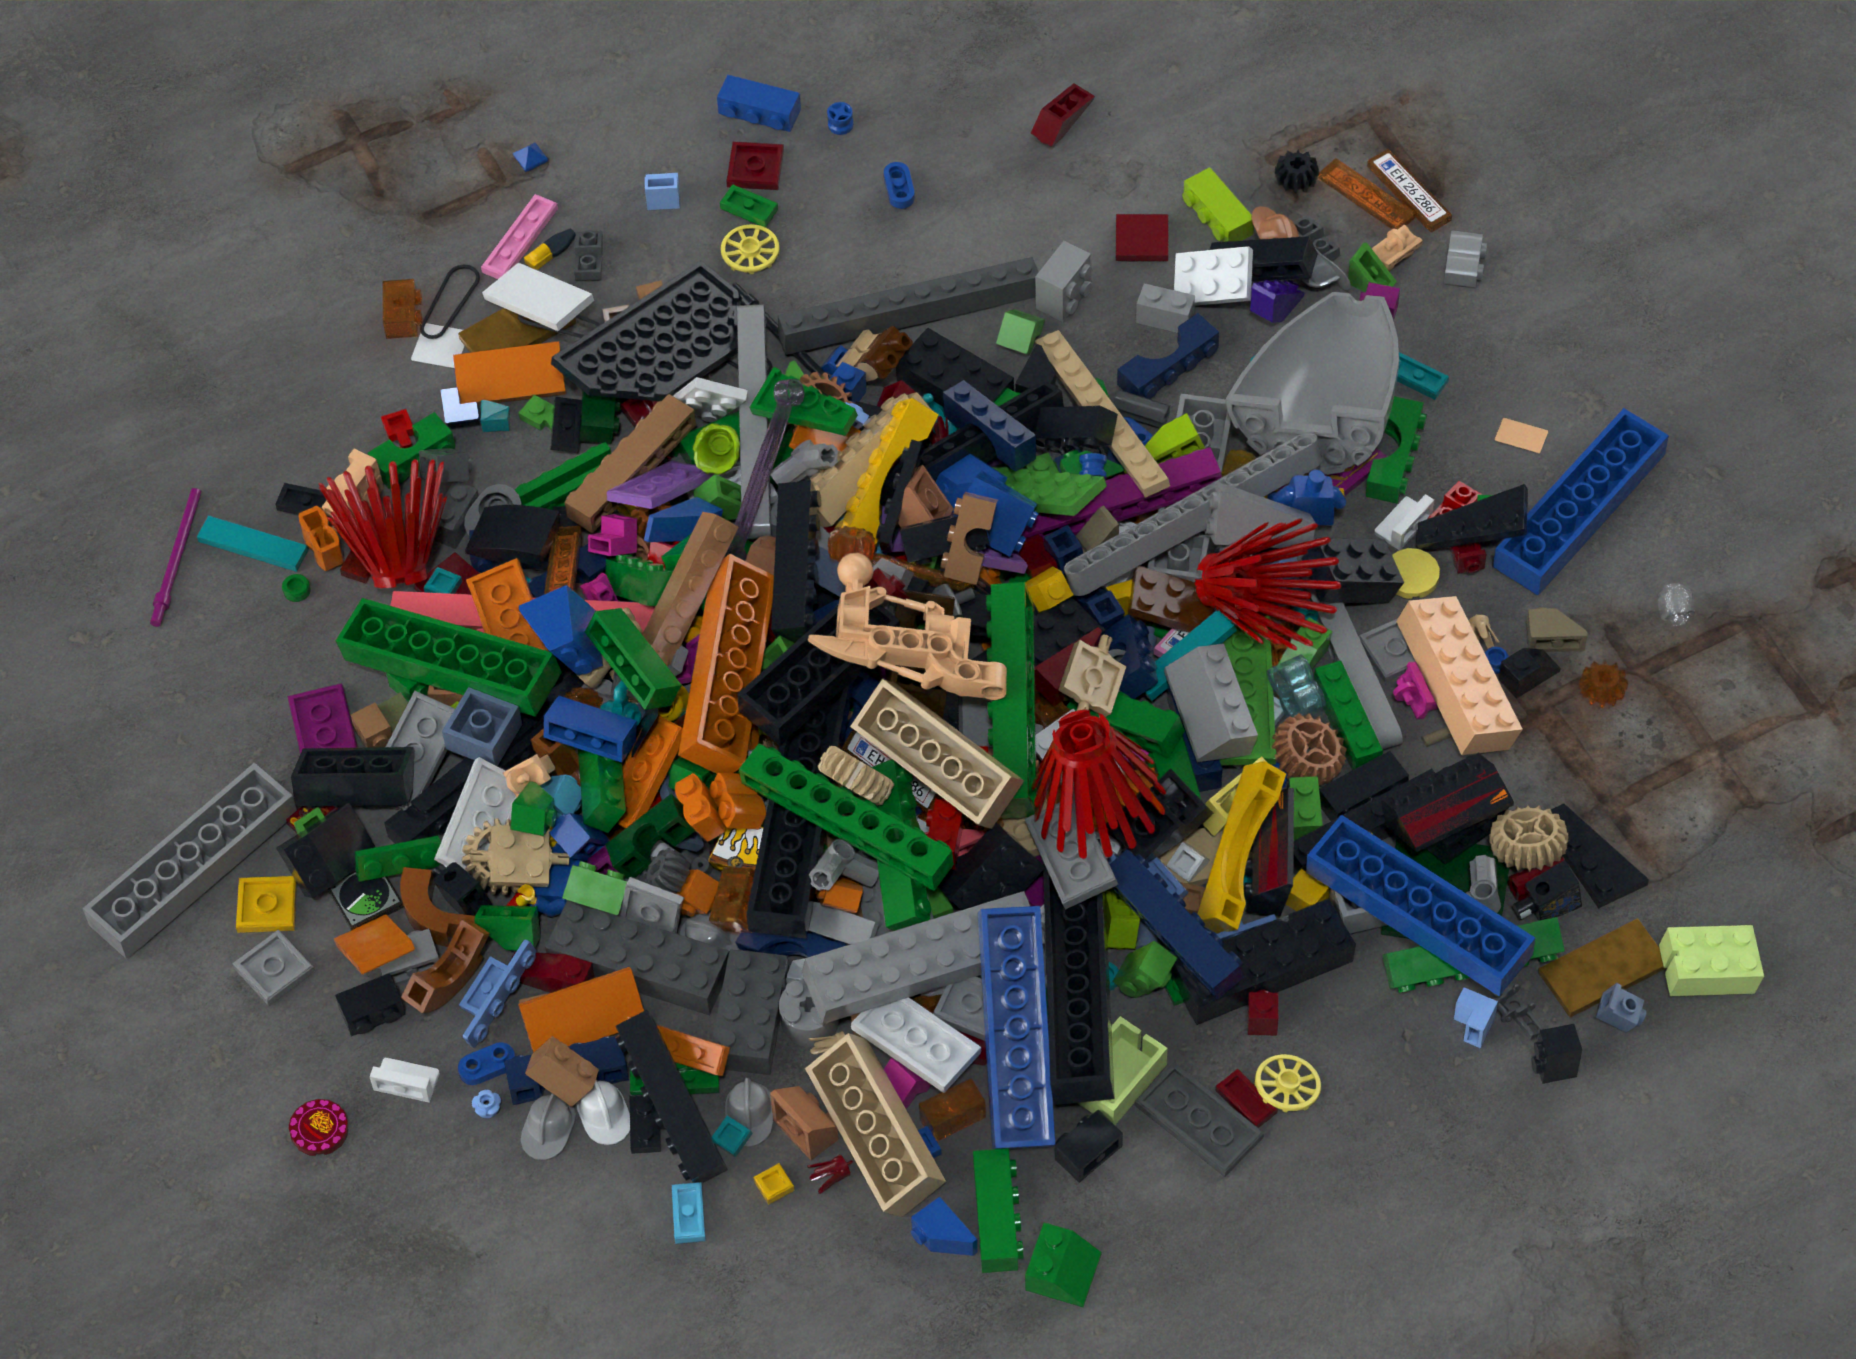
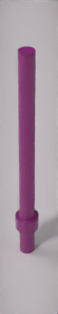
[150,488,201,627]

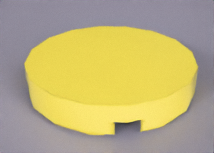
[1392,548,1440,599]

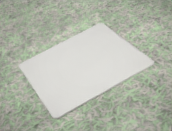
[411,323,465,368]

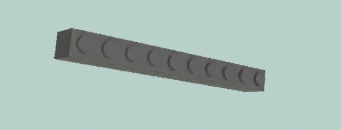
[778,257,1039,355]

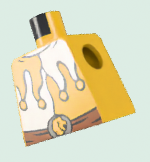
[709,827,763,878]

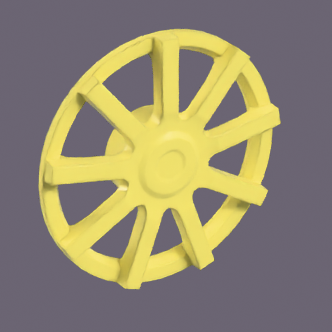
[721,224,780,274]
[1254,1054,1321,1113]

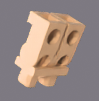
[322,449,384,532]

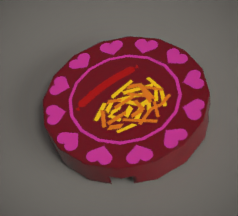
[289,1099,348,1156]

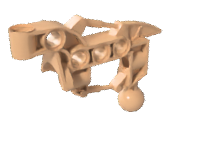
[808,553,1007,700]

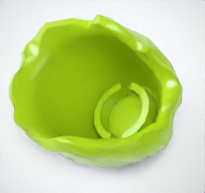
[693,424,740,475]

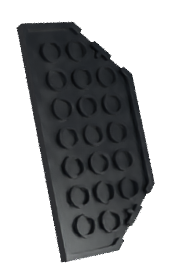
[551,260,739,401]

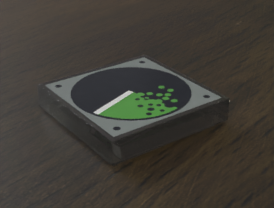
[327,870,404,930]

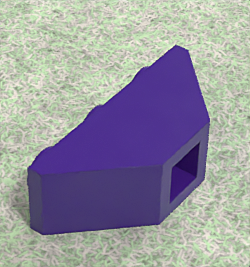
[1250,279,1305,323]

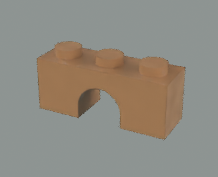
[940,492,998,585]

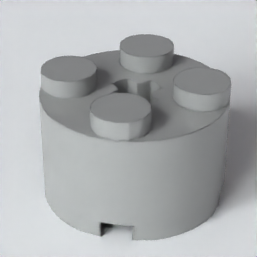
[779,979,839,1047]

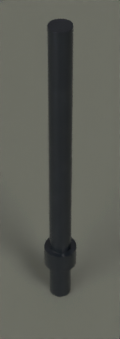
[732,283,830,379]

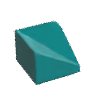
[481,400,510,432]

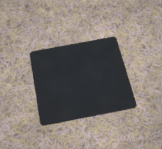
[632,708,658,757]

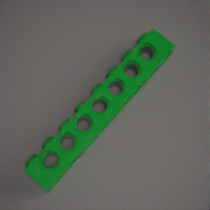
[739,744,954,890]

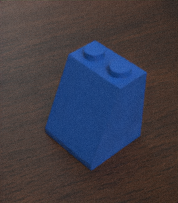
[968,470,1039,557]
[519,585,603,676]

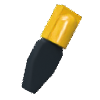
[524,228,576,270]

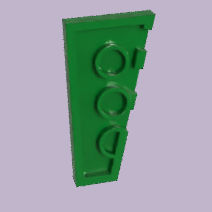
[749,367,858,436]

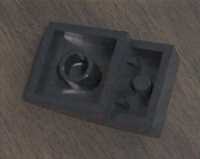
[465,505,561,568]
[1106,768,1213,862]

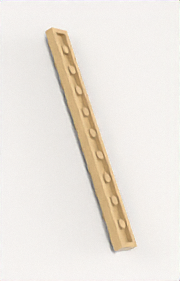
[1035,330,1170,498]

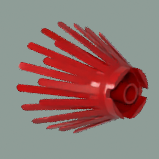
[318,459,447,588]
[1195,518,1341,650]
[1032,709,1166,859]

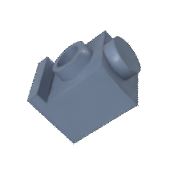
[1596,983,1646,1033]

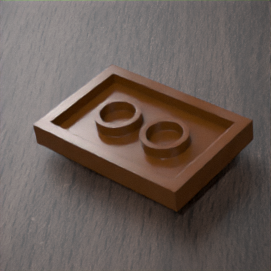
[1128,566,1213,633]

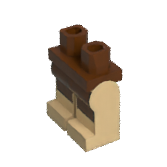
[836,326,913,382]

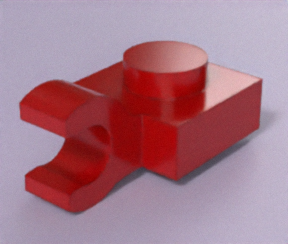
[381,409,414,448]

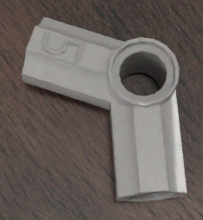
[769,440,838,485]
[809,839,879,890]
[1466,855,1501,913]

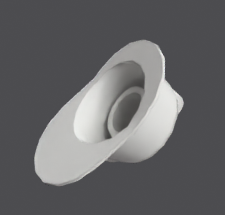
[576,1080,630,1145]

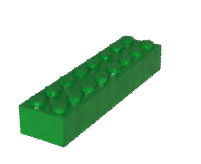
[986,582,1037,819]
[335,598,562,716]

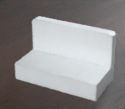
[1374,494,1434,550]
[370,1058,440,1103]

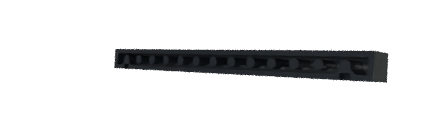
[384,608,703,844]

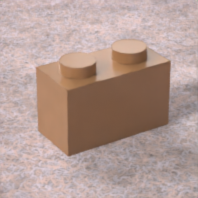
[525,1036,599,1107]

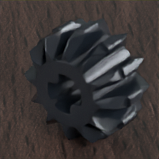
[1275,149,1319,194]

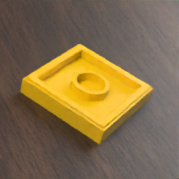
[236,876,297,933]

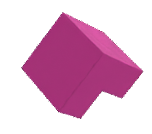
[588,514,637,556]
[884,1058,931,1108]

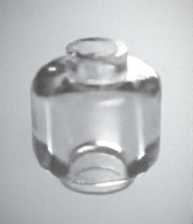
[1657,583,1696,626]

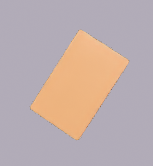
[1495,418,1548,453]

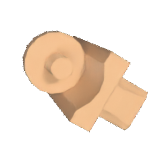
[1372,225,1423,271]
[503,754,555,797]

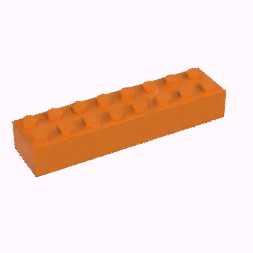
[678,554,774,774]

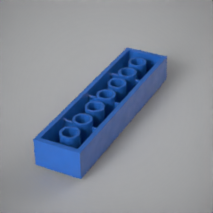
[1493,408,1669,595]
[1306,815,1535,997]
[978,906,1055,1149]

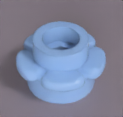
[472,1090,501,1118]

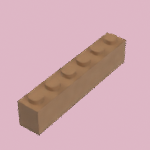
[565,394,696,533]
[642,512,739,666]

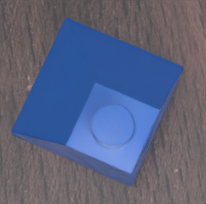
[935,454,1007,513]

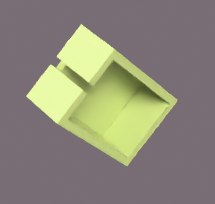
[1659,925,1764,996]
[1078,1016,1168,1125]

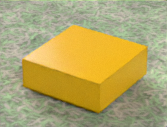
[753,1163,795,1205]

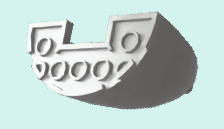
[1225,292,1399,474]

